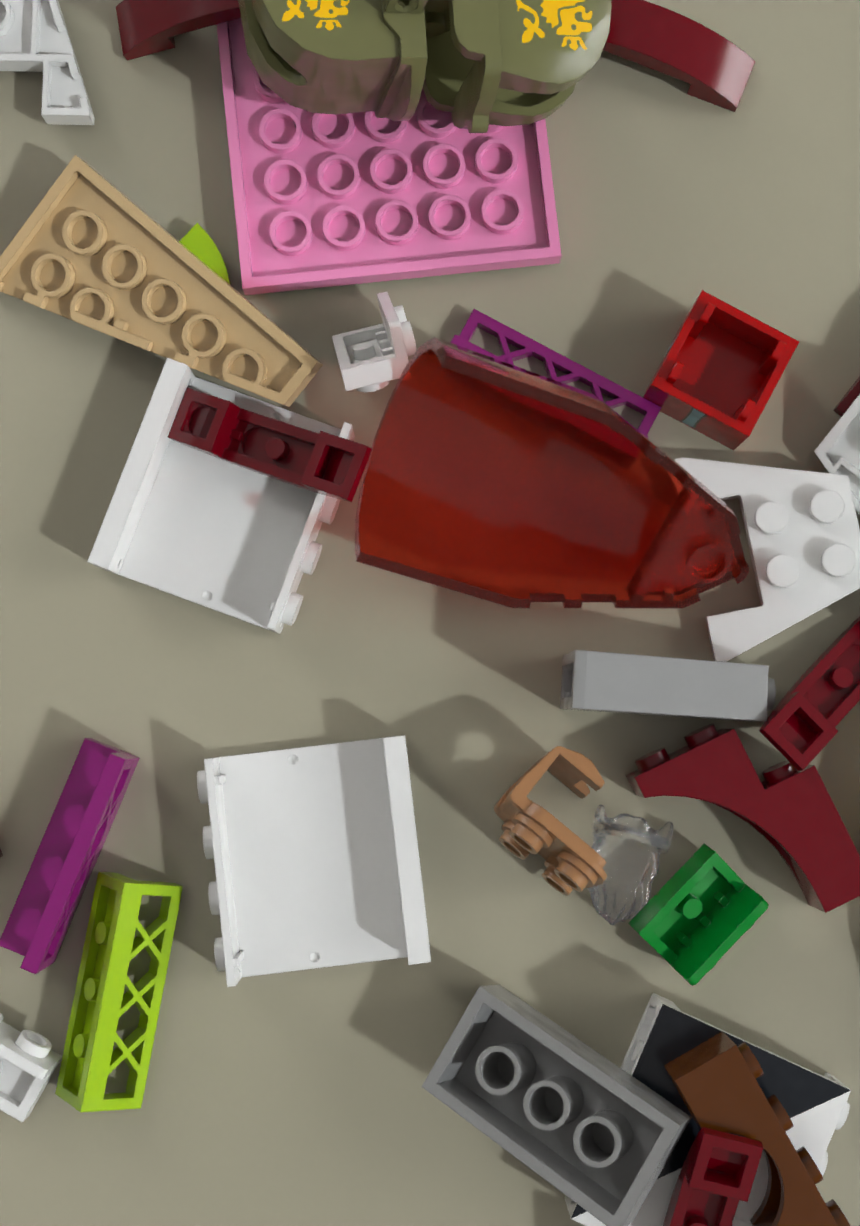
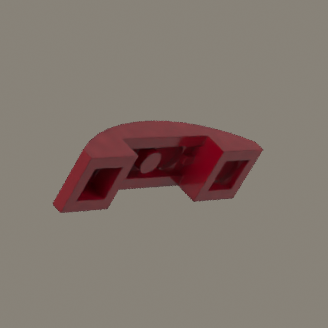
[116,0,241,61]
[603,0,755,112]
[168,388,372,502]
[759,617,860,771]
[663,1127,764,1226]

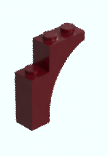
[626,724,860,913]

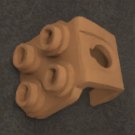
[494,746,607,896]

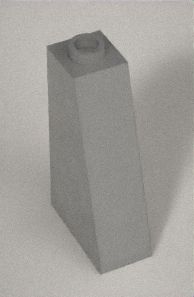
[560,650,776,721]

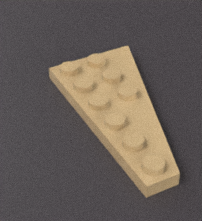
[0,155,323,407]

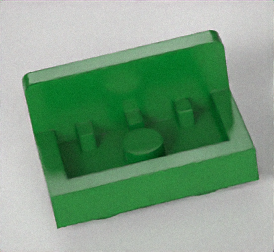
[628,843,769,986]

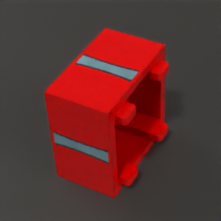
[643,290,799,450]

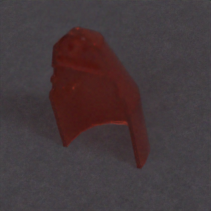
[355,337,749,608]

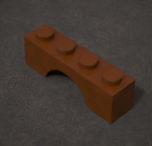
[664,1031,850,1226]

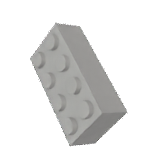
[422,985,692,1226]

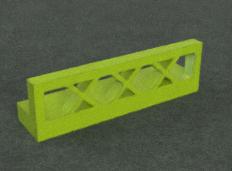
[55,872,183,1113]

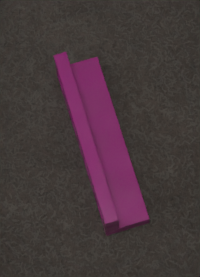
[444,309,662,466]
[0,738,140,974]

